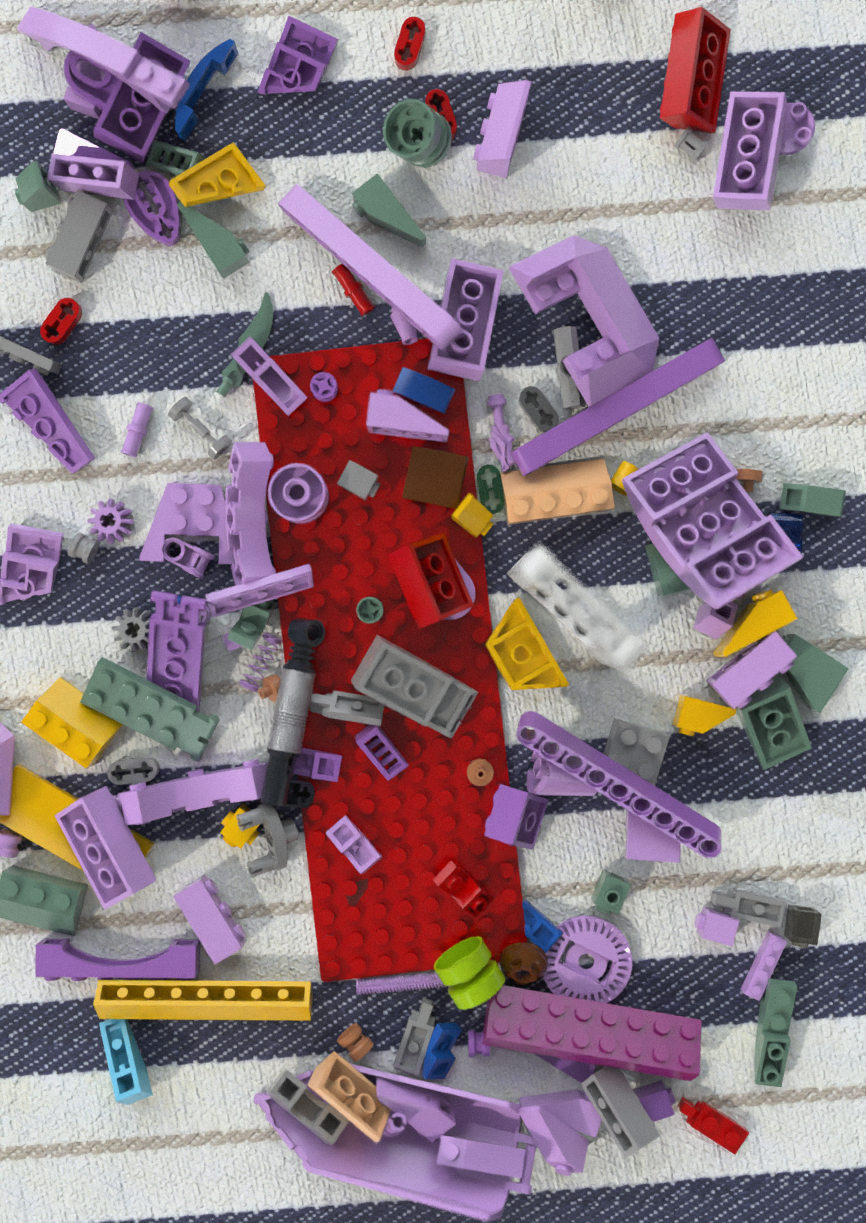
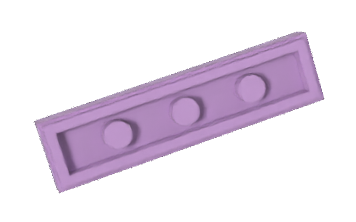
[205,564,314,617]

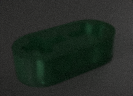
[477,464,504,515]

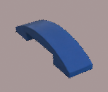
[175,39,238,142]

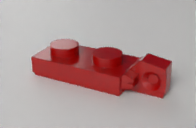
[677,1097,749,1155]

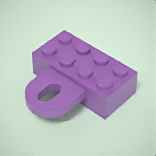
[64,32,190,164]

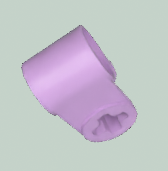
[161,538,215,579]

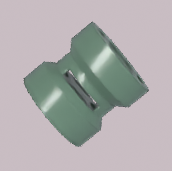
[356,597,384,623]

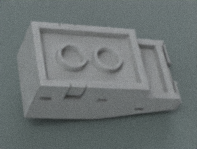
[351,635,478,738]

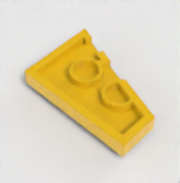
[169,142,266,207]

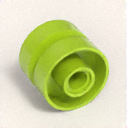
[434,936,505,1010]

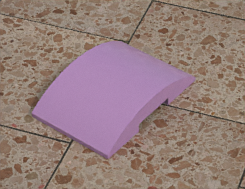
[622,432,803,610]

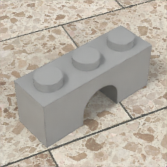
[266,1069,349,1145]

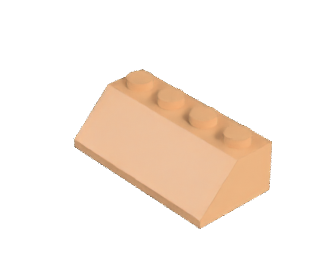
[500,458,615,525]

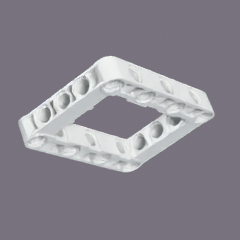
[507,546,647,671]

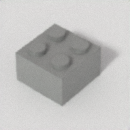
[603,718,670,786]

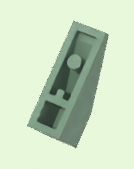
[352,173,426,247]
[177,202,250,279]

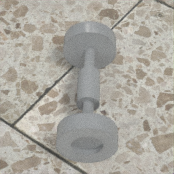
[168,397,232,460]

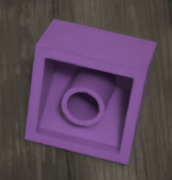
[484,784,549,850]

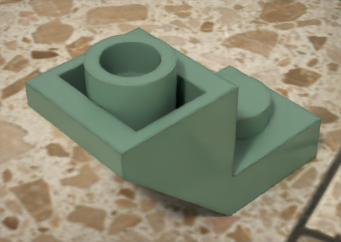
[780,483,846,517]
[227,600,277,650]

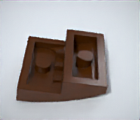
[402,446,469,509]

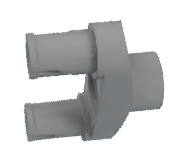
[236,803,298,878]

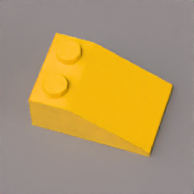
[713,588,797,657]

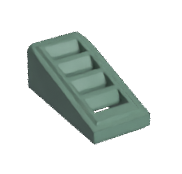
[146,140,206,177]

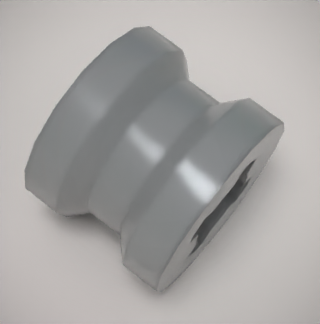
[68,532,100,564]

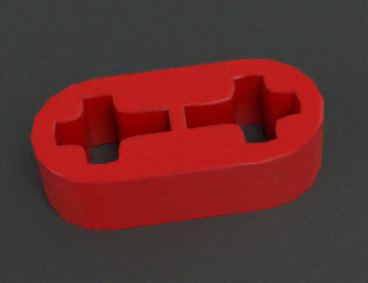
[394,16,425,71]
[425,89,457,140]
[40,298,82,345]

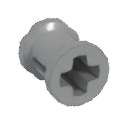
[674,126,709,162]

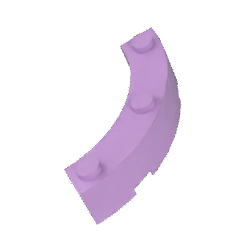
[225,442,276,586]
[119,759,268,825]

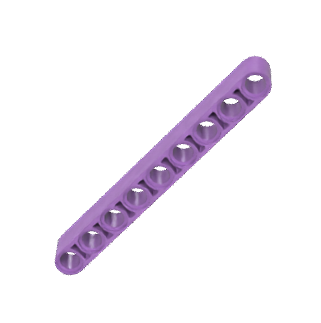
[510,338,725,476]
[516,711,722,858]

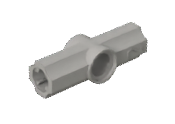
[553,326,586,410]

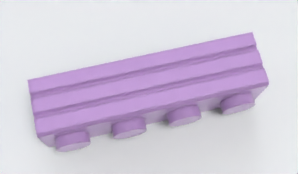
[741,931,787,1001]

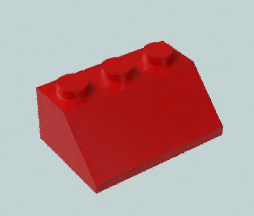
[388,533,474,629]

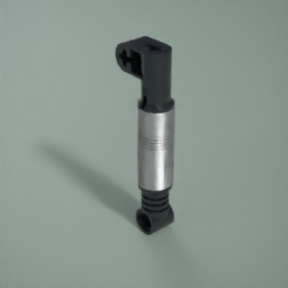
[260,618,325,808]

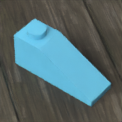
[99,1019,153,1105]

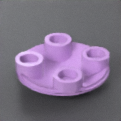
[780,102,815,155]

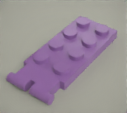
[147,591,207,712]

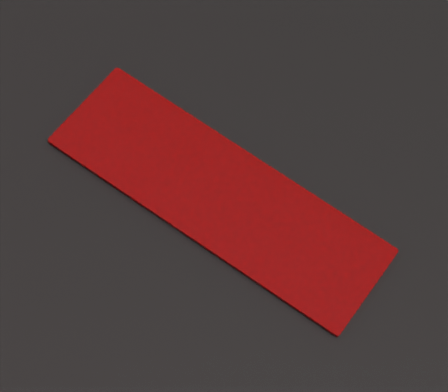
[253,338,527,982]

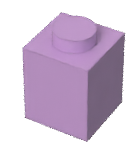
[694,602,738,640]
[695,906,739,946]

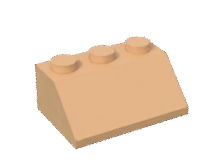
[307,1051,391,1143]

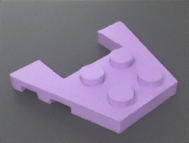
[139,483,235,565]

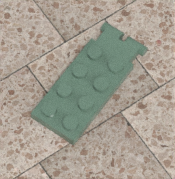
[80,657,220,761]

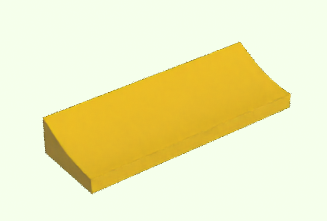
[0,764,154,871]

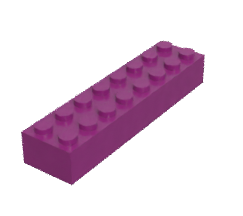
[482,985,702,1081]

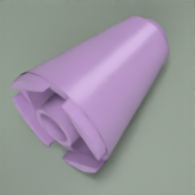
[526,752,599,796]

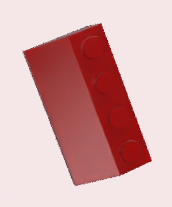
[660,7,731,134]

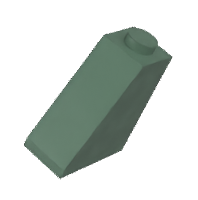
[781,634,849,713]

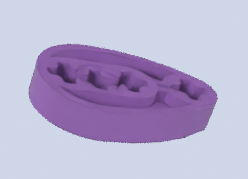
[123,171,182,247]

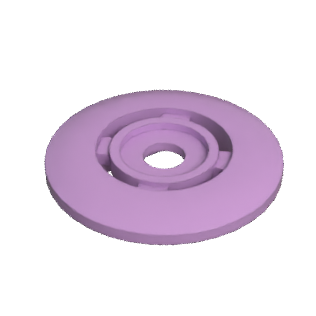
[543,915,632,1003]

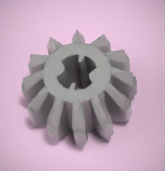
[112,607,150,652]

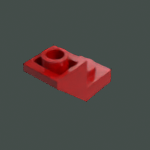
[433,861,494,918]

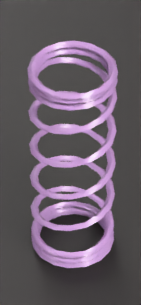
[239,632,283,692]

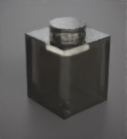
[784,904,822,948]

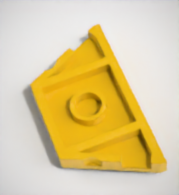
[485,597,569,690]

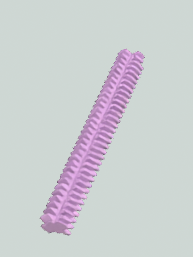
[356,972,449,995]

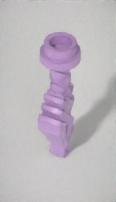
[487,394,515,472]

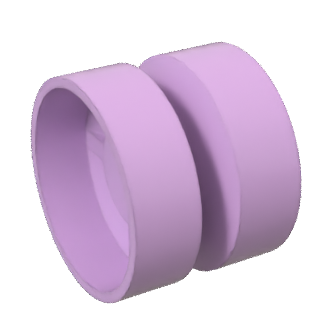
[268,464,329,524]

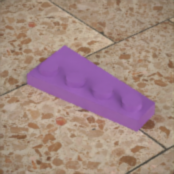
[0,368,96,474]

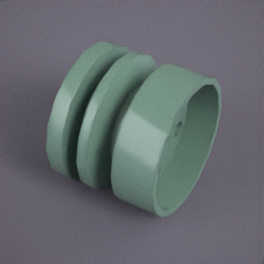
[383,99,452,168]

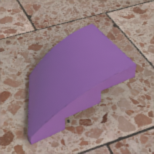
[258,16,338,94]

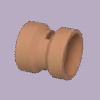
[337,1023,374,1062]

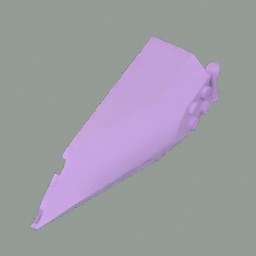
[254,1063,537,1221]

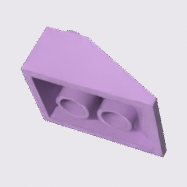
[366,390,449,443]

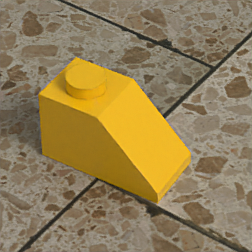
[451,494,494,538]
[672,695,737,736]

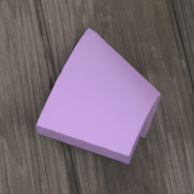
[0,523,64,605]
[625,798,681,863]

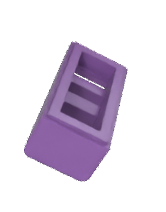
[355,724,409,781]

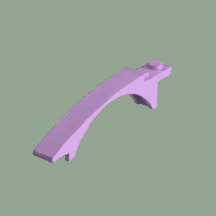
[17,6,189,114]

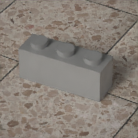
[45,190,113,283]
[581,1066,660,1158]

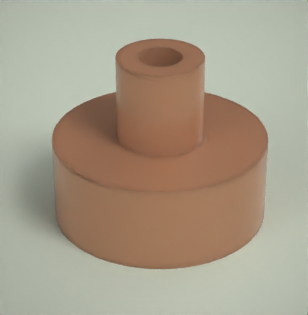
[736,469,763,492]
[258,674,281,702]
[467,758,494,786]

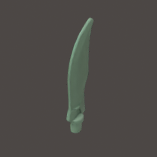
[216,292,273,398]

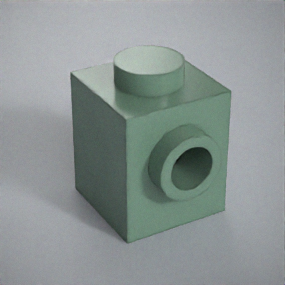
[591,869,631,914]

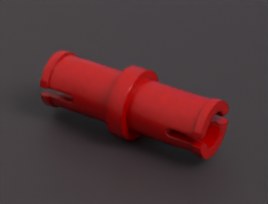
[331,264,376,316]

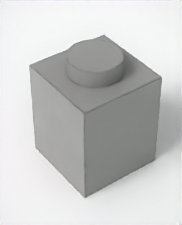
[337,460,381,501]

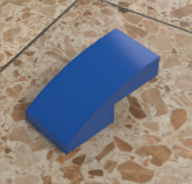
[393,367,455,414]
[423,1023,462,1080]

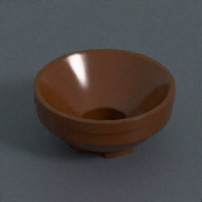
[500,942,548,985]

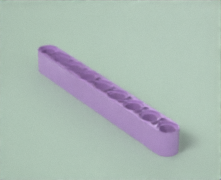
[278,184,462,350]

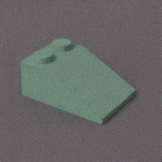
[735,673,812,770]

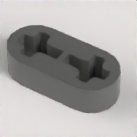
[519,386,559,433]

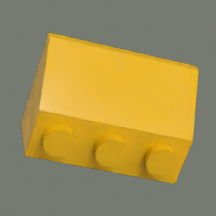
[21,677,123,769]

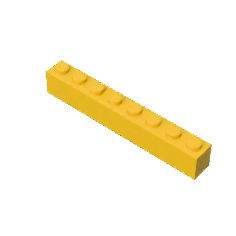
[93,980,313,1021]

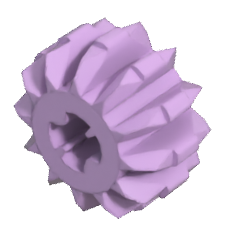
[87,499,134,544]

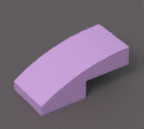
[326,815,382,874]

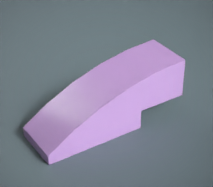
[230,337,307,416]

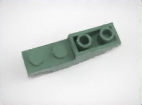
[754,978,797,1087]

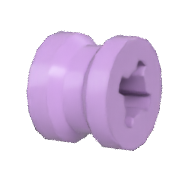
[0,829,23,858]

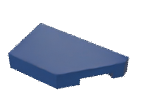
[522,900,564,953]

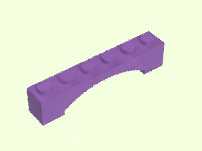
[35,938,200,981]

